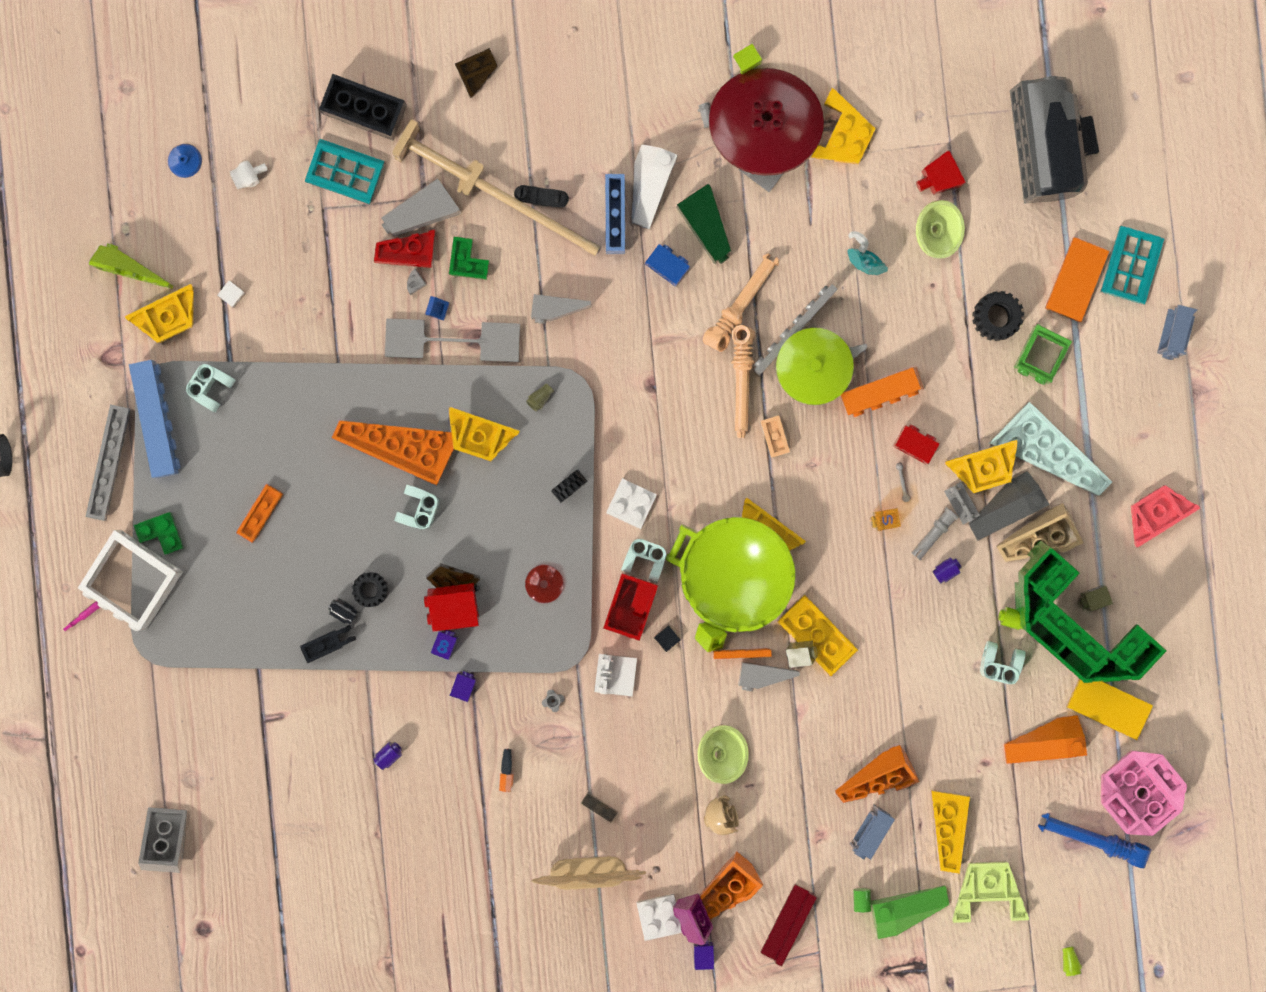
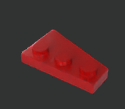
[374,229,436,268]

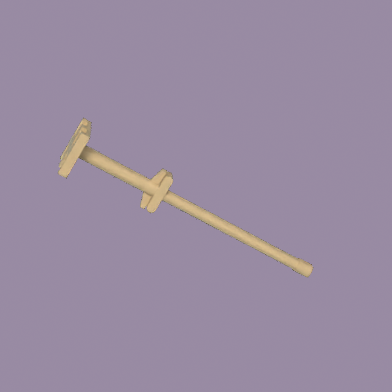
[392,119,601,256]

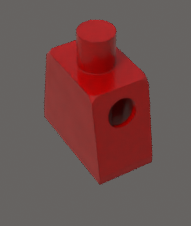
[916,150,966,195]

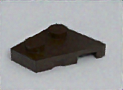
[455,48,497,98]
[426,563,480,588]

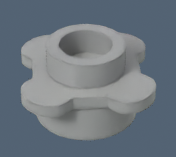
[542,690,564,712]

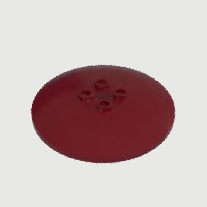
[709,68,824,176]

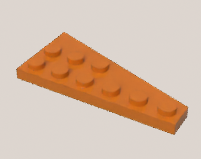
[332,420,454,486]

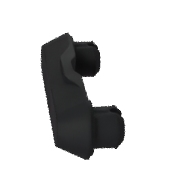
[514,185,569,207]

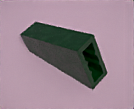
[676,183,731,264]

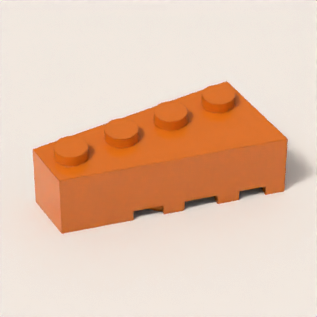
[841,367,924,417]

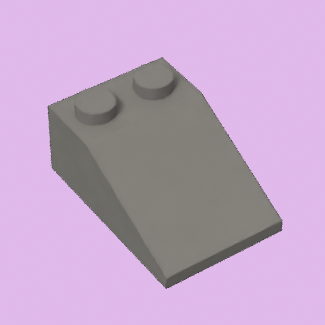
[138,807,187,873]

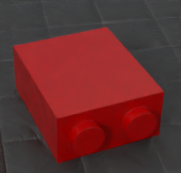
[424,583,479,632]

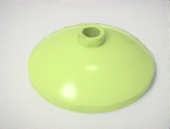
[916,200,965,258]
[698,725,749,784]

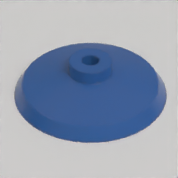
[168,144,202,178]

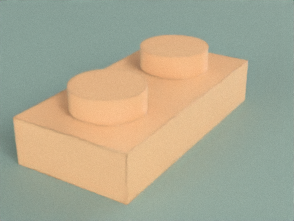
[760,416,790,458]

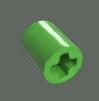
[853,888,871,913]

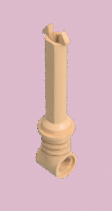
[703,253,779,352]
[731,325,756,438]

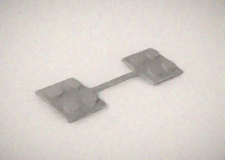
[385,319,520,362]

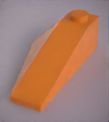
[1004,715,1087,764]
[835,745,920,803]
[700,851,763,919]

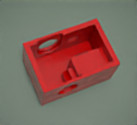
[603,573,658,641]

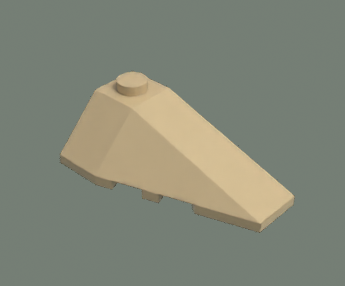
[996,503,1084,562]

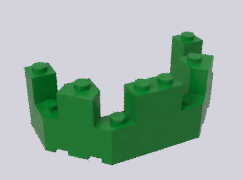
[1014,541,1167,683]

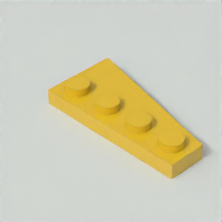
[931,790,970,874]

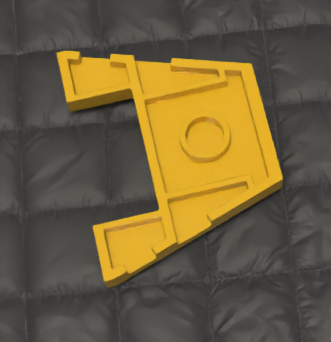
[810,88,876,164]

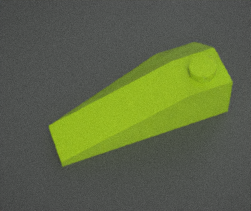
[89,243,174,289]

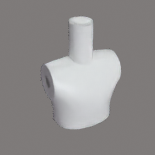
[230,161,267,189]

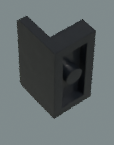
[1080,115,1099,156]

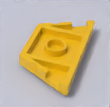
[125,284,194,343]
[448,407,520,462]
[945,440,1018,493]
[741,497,806,551]

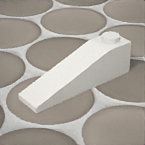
[632,145,677,229]

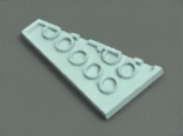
[989,402,1112,496]

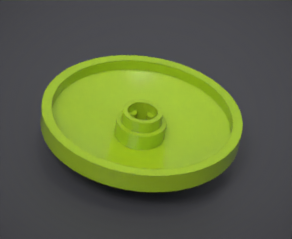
[776,328,854,405]

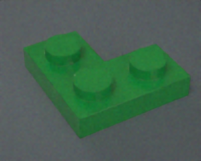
[449,237,490,280]
[133,512,184,555]

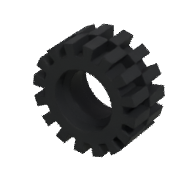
[551,469,588,503]
[352,572,388,607]

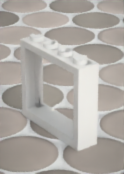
[78,530,183,631]

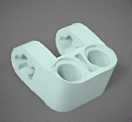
[186,364,236,413]
[394,484,439,529]
[621,539,666,583]
[980,641,1026,684]

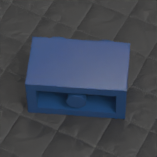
[645,244,690,287]

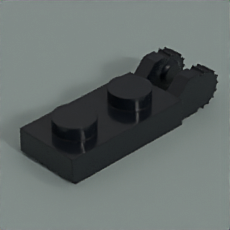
[300,625,357,664]

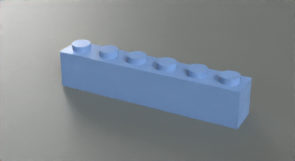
[129,360,180,478]

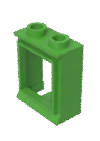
[1014,324,1072,385]

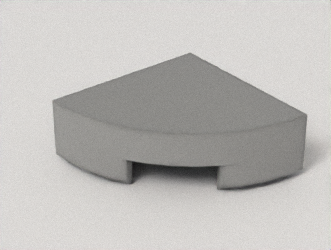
[407,268,426,295]

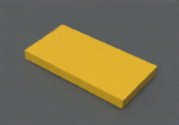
[777,595,858,676]
[1066,679,1153,740]

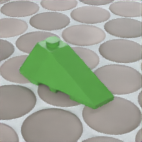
[871,885,949,939]

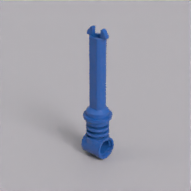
[1038,813,1152,869]

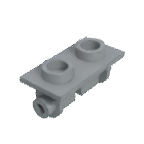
[944,482,980,524]

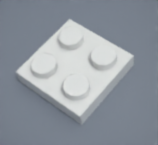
[606,478,657,529]
[636,894,682,941]

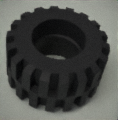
[972,291,1024,341]

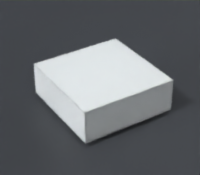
[217,281,245,308]

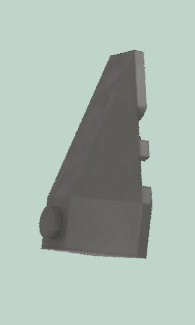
[968,471,1049,541]

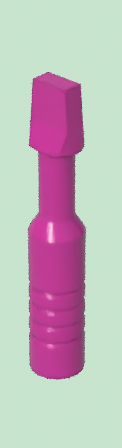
[63,601,100,631]

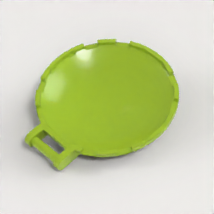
[665,517,795,632]

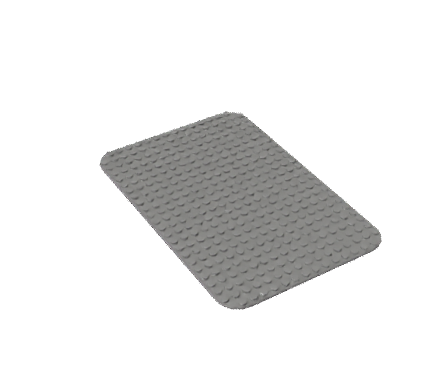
[131,361,595,673]

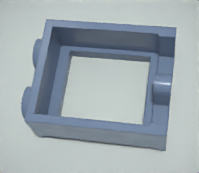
[1157,305,1198,360]
[850,804,895,860]

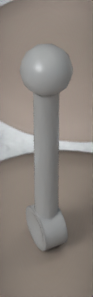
[896,463,910,502]

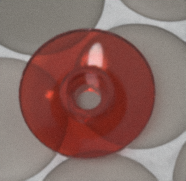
[525,565,564,603]

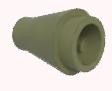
[526,384,554,412]

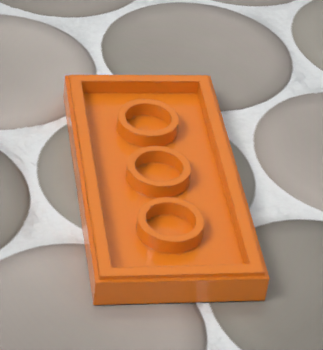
[1045,237,1109,322]

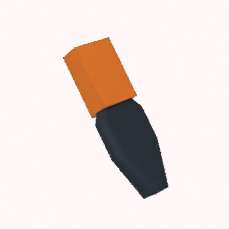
[499,749,514,792]

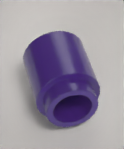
[932,557,962,584]
[373,742,402,770]

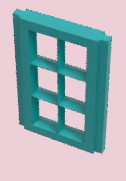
[305,139,385,205]
[1100,226,1164,305]

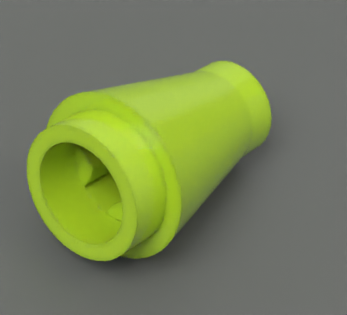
[1062,946,1082,976]

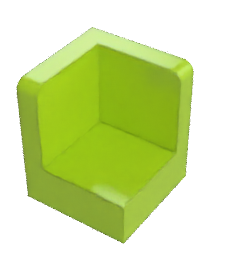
[733,44,762,74]
[695,622,727,653]

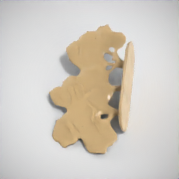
[531,856,646,890]

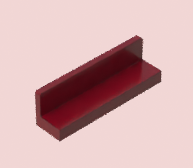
[761,884,817,967]

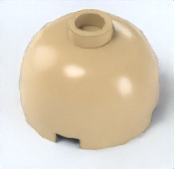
[704,795,739,836]

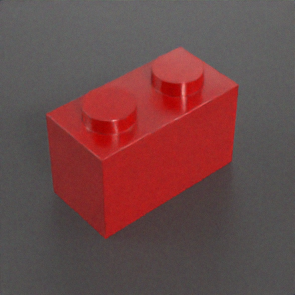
[893,424,939,465]

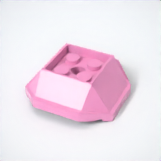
[1101,750,1187,836]

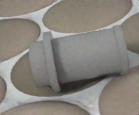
[698,102,711,128]

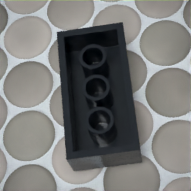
[319,74,407,141]

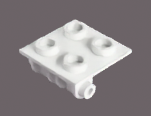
[594,654,637,696]

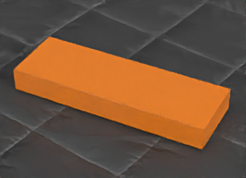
[236,484,283,543]
[713,648,772,659]

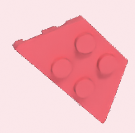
[1131,485,1200,547]

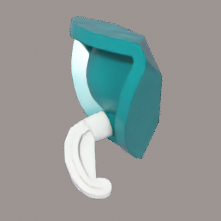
[847,231,888,275]

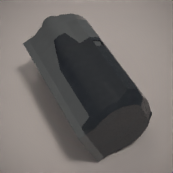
[1010,76,1088,204]

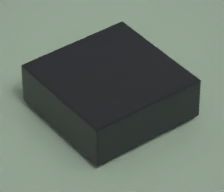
[654,625,681,652]

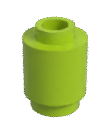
[998,606,1024,630]

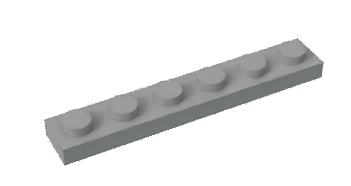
[754,284,837,376]
[85,404,131,521]

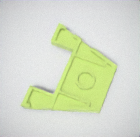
[952,862,1029,923]

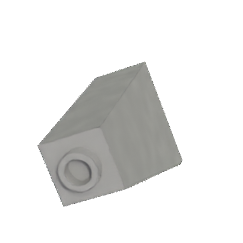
[381,179,461,237]

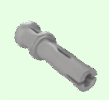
[911,507,959,561]

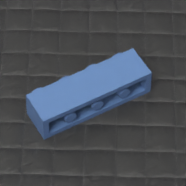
[605,174,625,254]

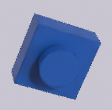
[425,296,449,321]

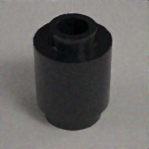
[328,598,358,624]

